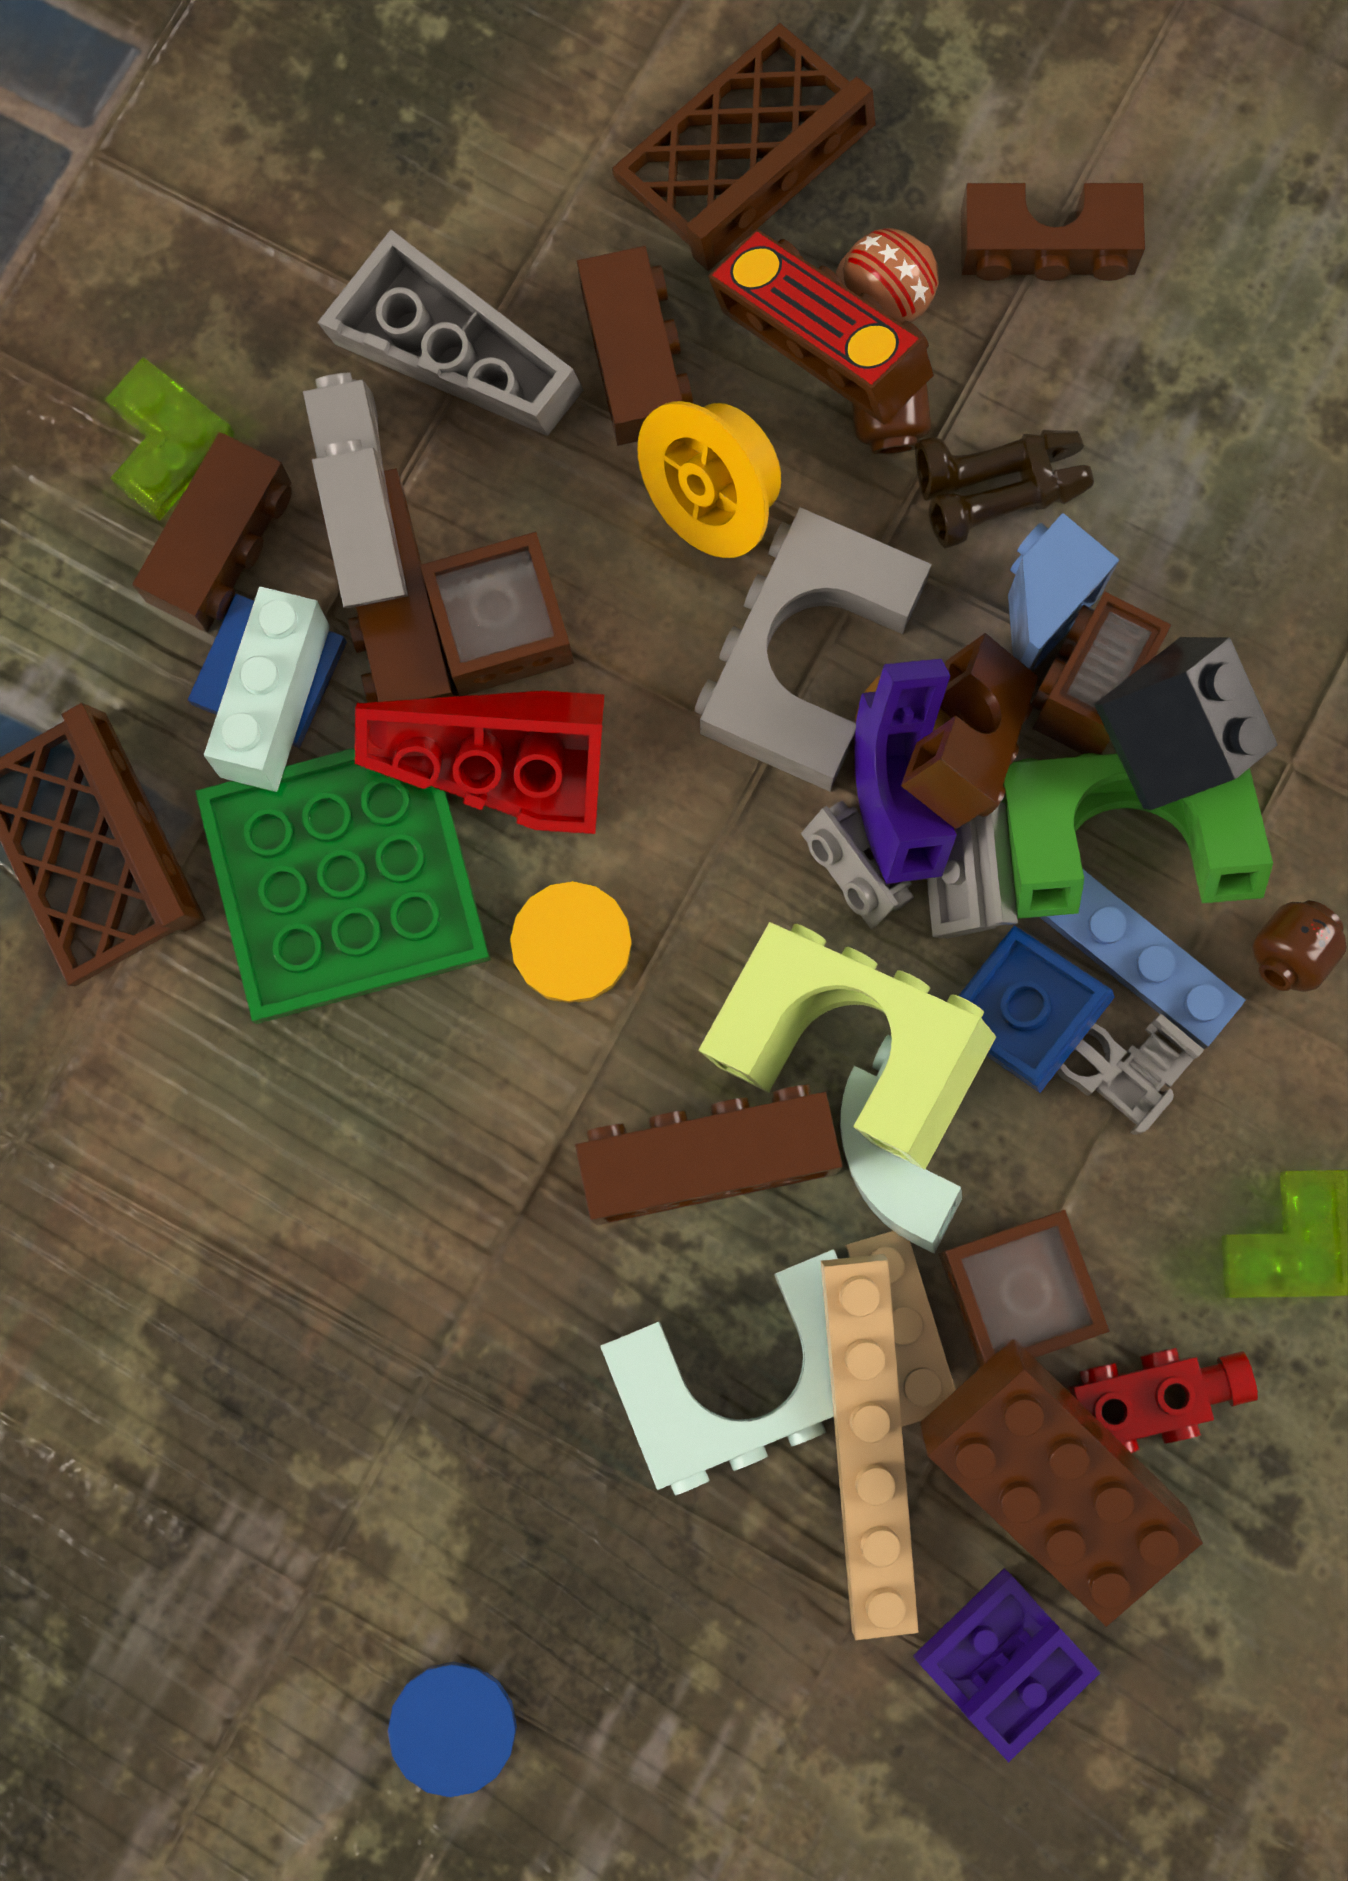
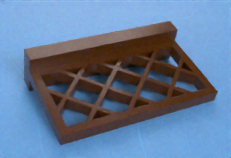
[612,23,876,271]
[0,703,206,986]

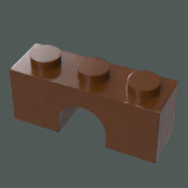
[961,183,1145,281]
[901,633,1038,829]

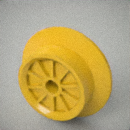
[637,401,781,558]

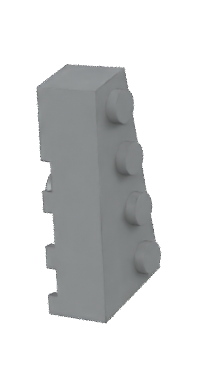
[317,230,584,436]

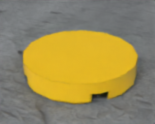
[510,881,632,1003]

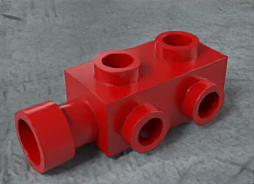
[1068,1348,1258,1453]

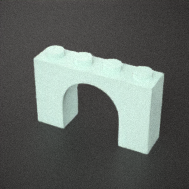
[600,1249,838,1495]

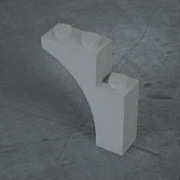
[303,372,408,608]

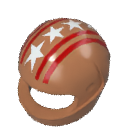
[836,228,939,323]

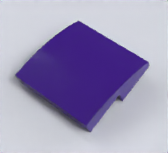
[913,1568,1101,1763]

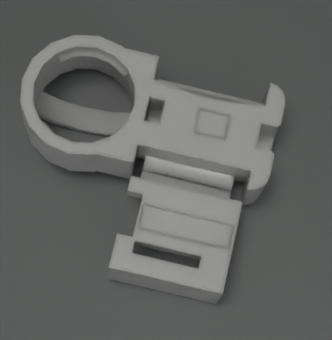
[1057,1014,1204,1135]

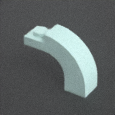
[840,1035,962,1254]

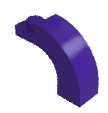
[854,659,957,884]

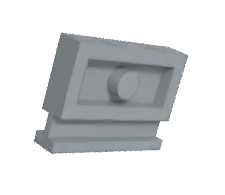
[927,802,1018,939]

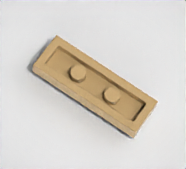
[845,1231,956,1427]

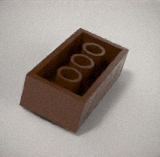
[575,1084,843,1225]
[920,1338,1203,1627]

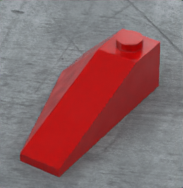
[355,690,604,834]

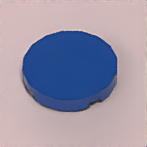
[388,1662,517,1797]

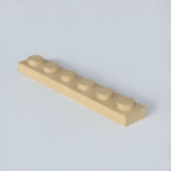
[821,1254,919,1640]

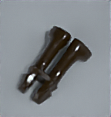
[915,430,1094,549]

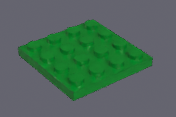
[195,748,491,1024]

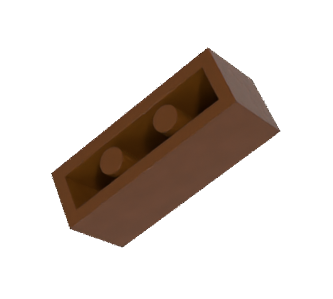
[577,245,693,446]
[132,432,292,633]

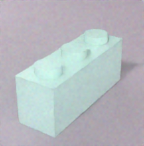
[204,586,330,792]

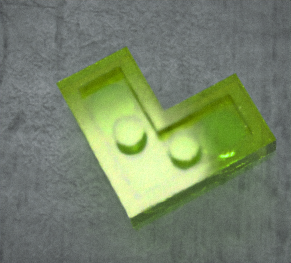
[105,357,235,521]
[1222,1170,1348,1298]

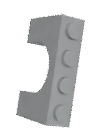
[694,507,932,792]

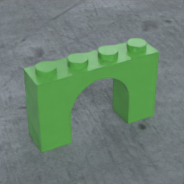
[1001,753,1273,919]

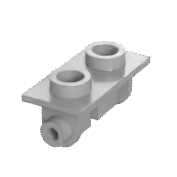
[801,800,914,929]

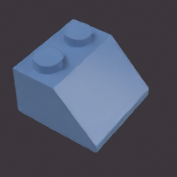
[1008,513,1119,672]

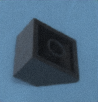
[1094,637,1278,810]

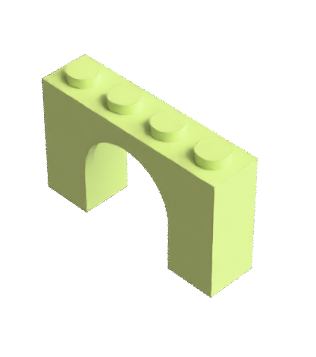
[698,922,996,1170]

